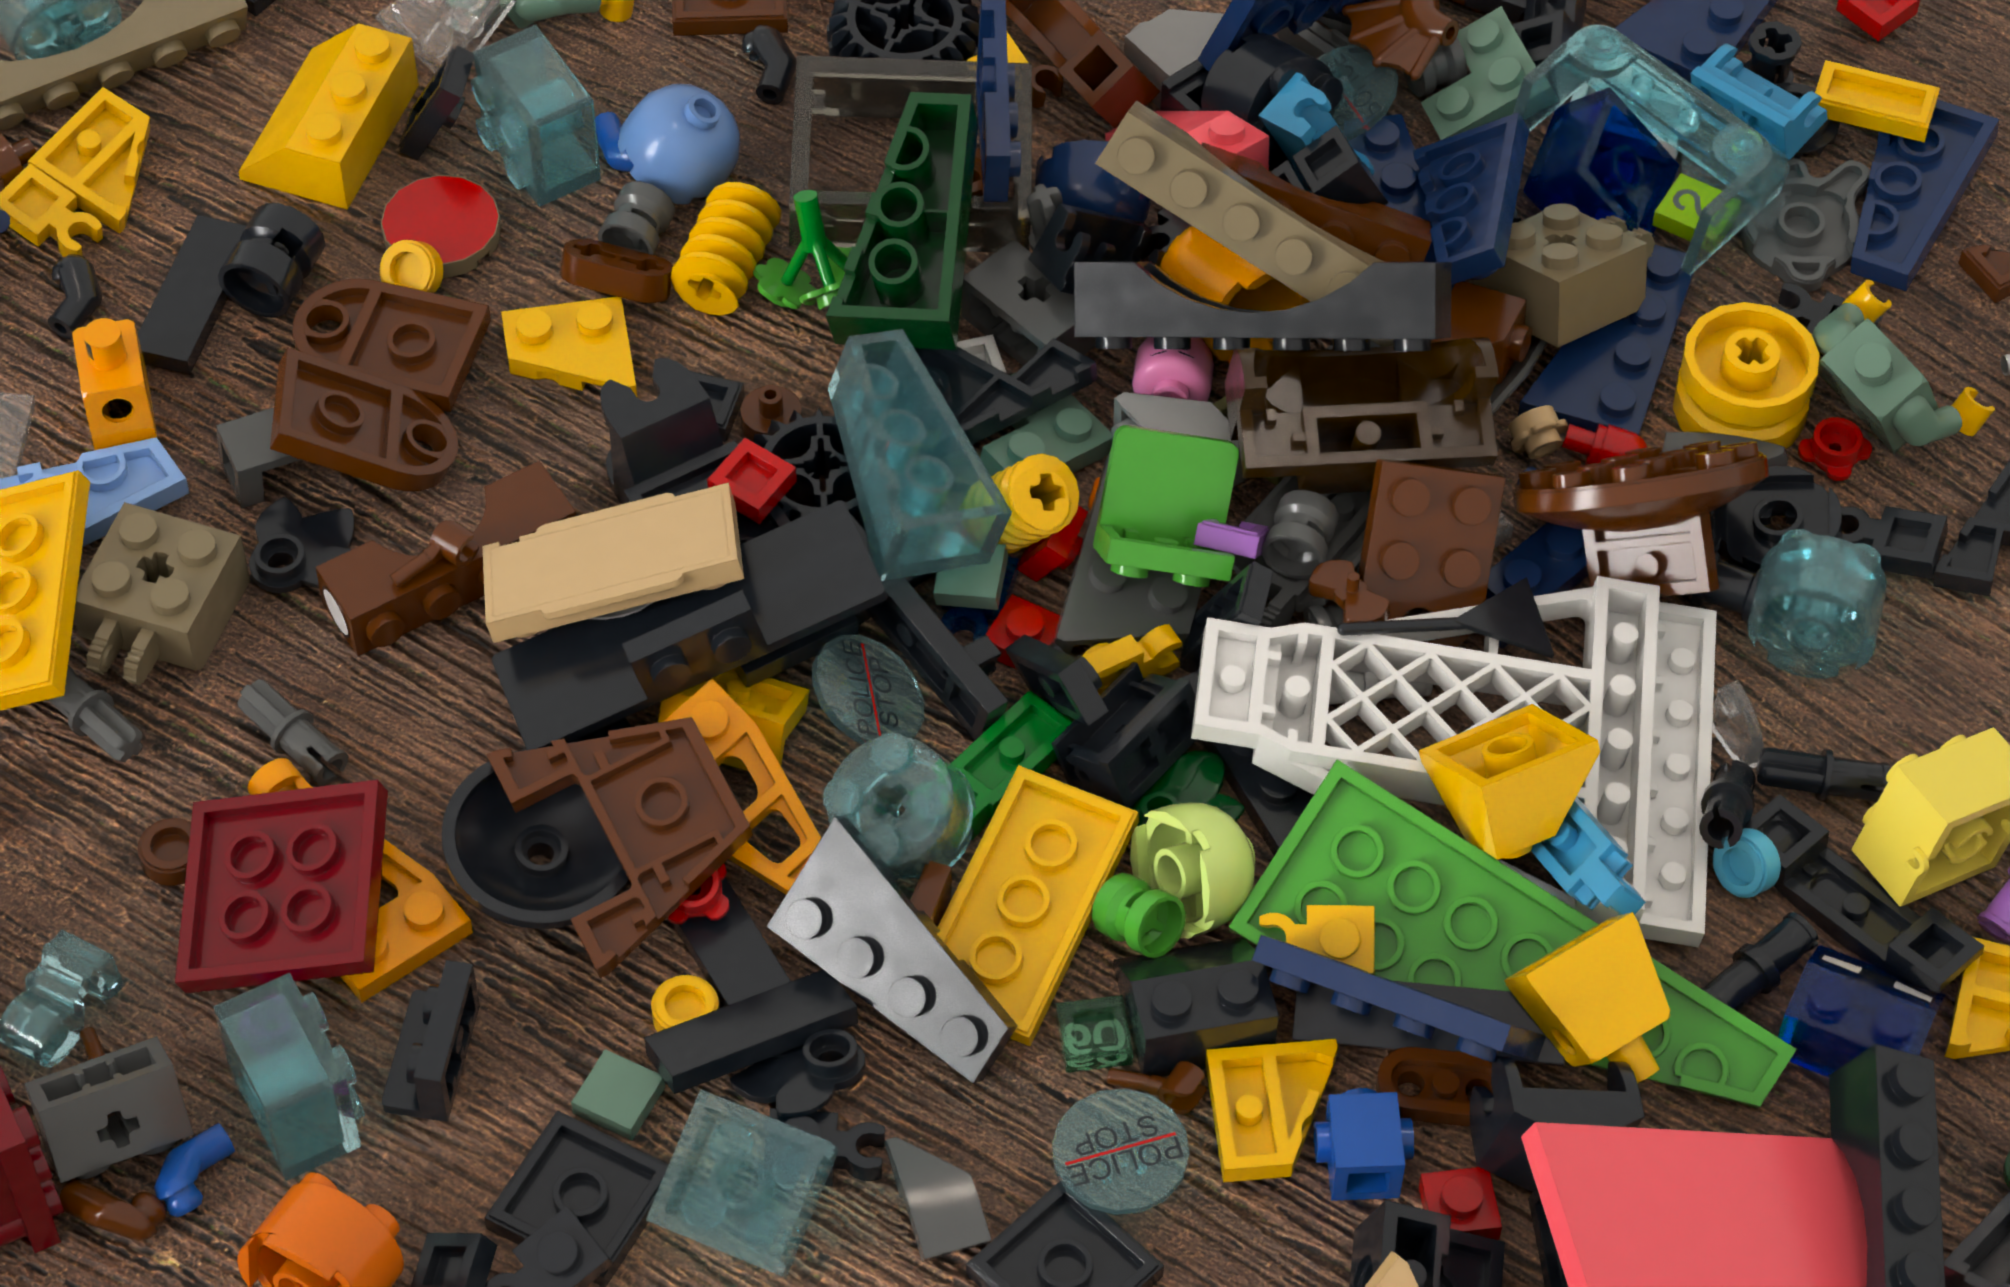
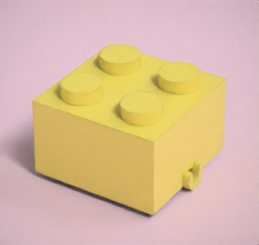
[1851,727,2010,907]

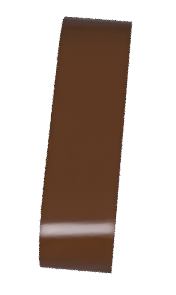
[560,239,673,303]

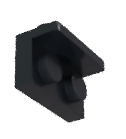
[382,960,480,1122]

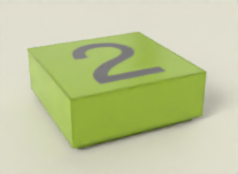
[1652,173,1734,248]

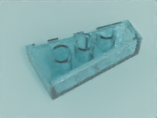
[828,329,1012,581]

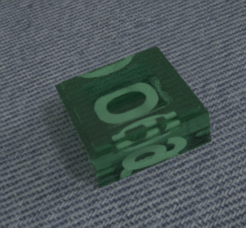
[1056,995,1133,1073]

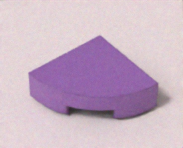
[1194,519,1270,559]

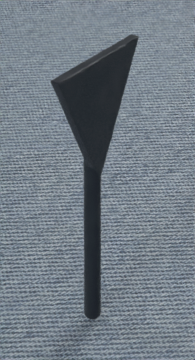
[1337,577,1554,658]

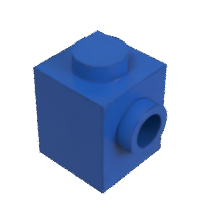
[1313,1088,1414,1201]

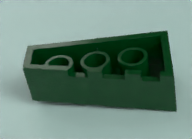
[826,92,978,350]

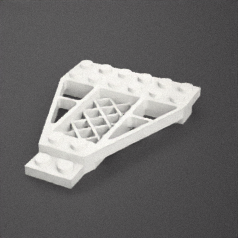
[1191,576,1717,947]

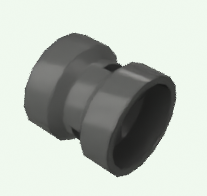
[598,181,675,255]
[1262,490,1339,579]

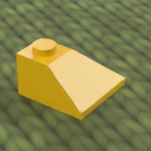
[1419,704,1600,860]

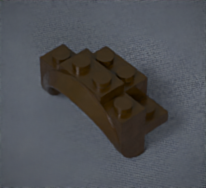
[1224,337,1499,494]

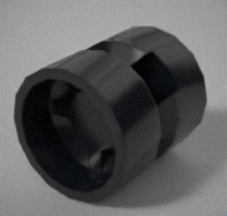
[217,203,326,318]

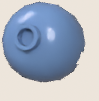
[618,84,740,204]

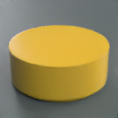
[380,240,444,293]
[651,975,719,1032]

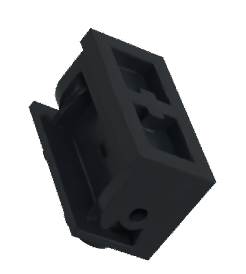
[1051,662,1197,808]

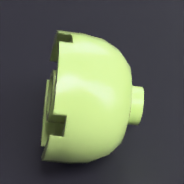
[1130,803,1255,939]

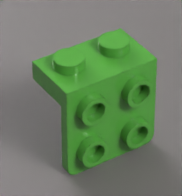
[1093,425,1239,587]

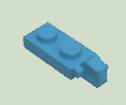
[1531,796,1646,915]

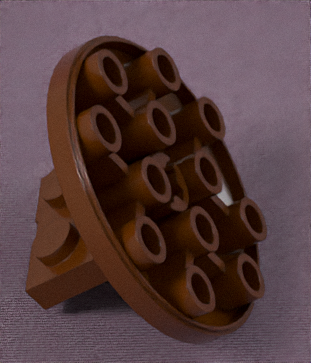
[1512,440,1769,596]

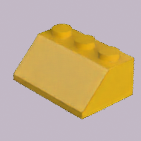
[238,23,419,210]

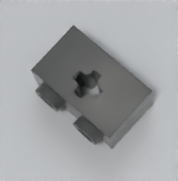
[961,239,1095,366]
[24,1036,194,1183]

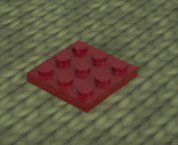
[175,779,388,993]

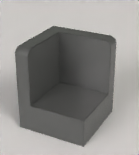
[216,407,302,509]

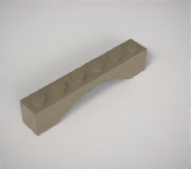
[0,0,248,131]
[1095,100,1393,347]

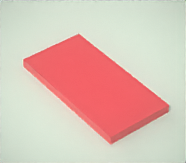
[1521,1122,1867,1287]

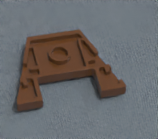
[487,717,753,978]

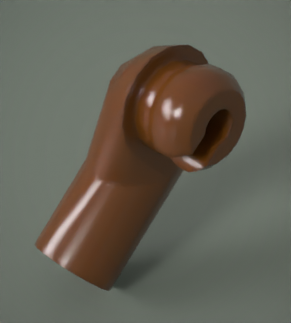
[59,1179,167,1241]

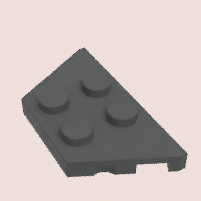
[1052,450,1202,654]

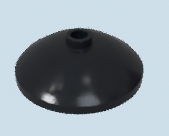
[441,748,630,929]

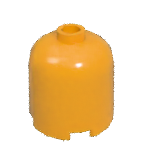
[1160,226,1310,364]

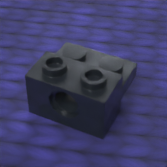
[1349,1200,1505,1287]

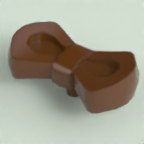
[1307,560,1390,623]

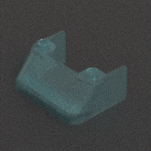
[1513,25,1790,275]

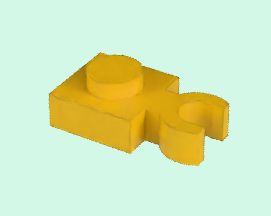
[0,163,103,257]
[1082,624,1182,695]
[1259,905,1375,975]

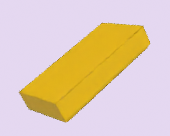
[1815,60,1940,143]

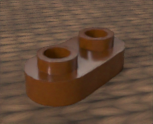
[1376,1047,1493,1127]

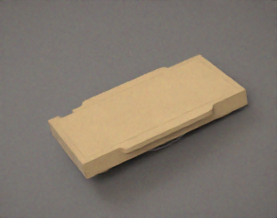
[482,483,744,643]

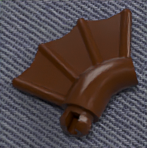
[1342,0,1459,81]

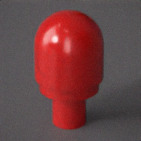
[1561,424,1648,465]

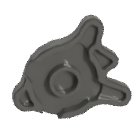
[1721,158,1870,292]

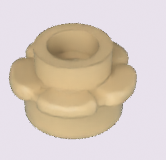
[1508,405,1568,459]

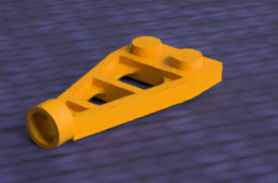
[663,678,821,895]
[247,758,473,1003]

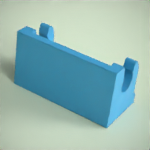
[1690,43,1828,162]
[1258,72,1375,187]

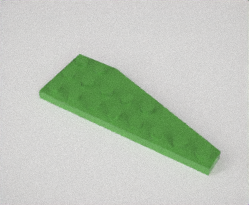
[1229,759,1797,1108]

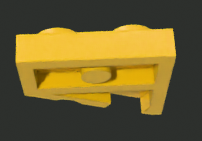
[1205,1039,1338,1183]

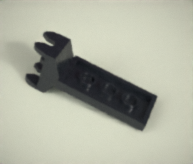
[600,358,859,688]
[1470,1056,1645,1287]

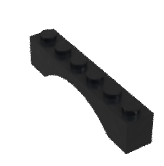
[1074,261,1452,351]
[1829,1044,1945,1287]

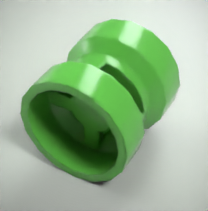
[1092,873,1186,958]

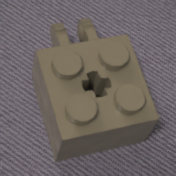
[1473,203,1656,347]
[74,502,250,686]

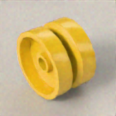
[1673,302,1820,449]

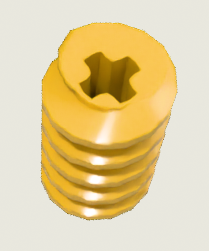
[671,182,782,316]
[962,453,1080,554]

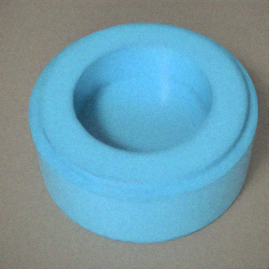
[1713,828,1781,898]

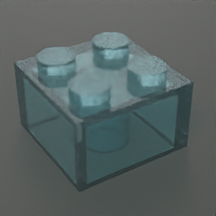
[470,25,601,207]
[213,973,365,1181]
[646,1089,839,1279]

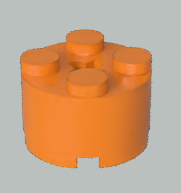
[237,1172,404,1287]

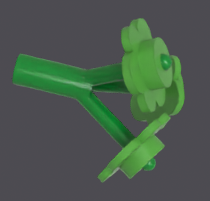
[753,190,858,310]

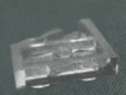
[375,0,517,74]

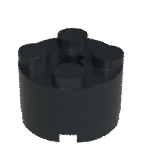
[1201,33,1343,169]

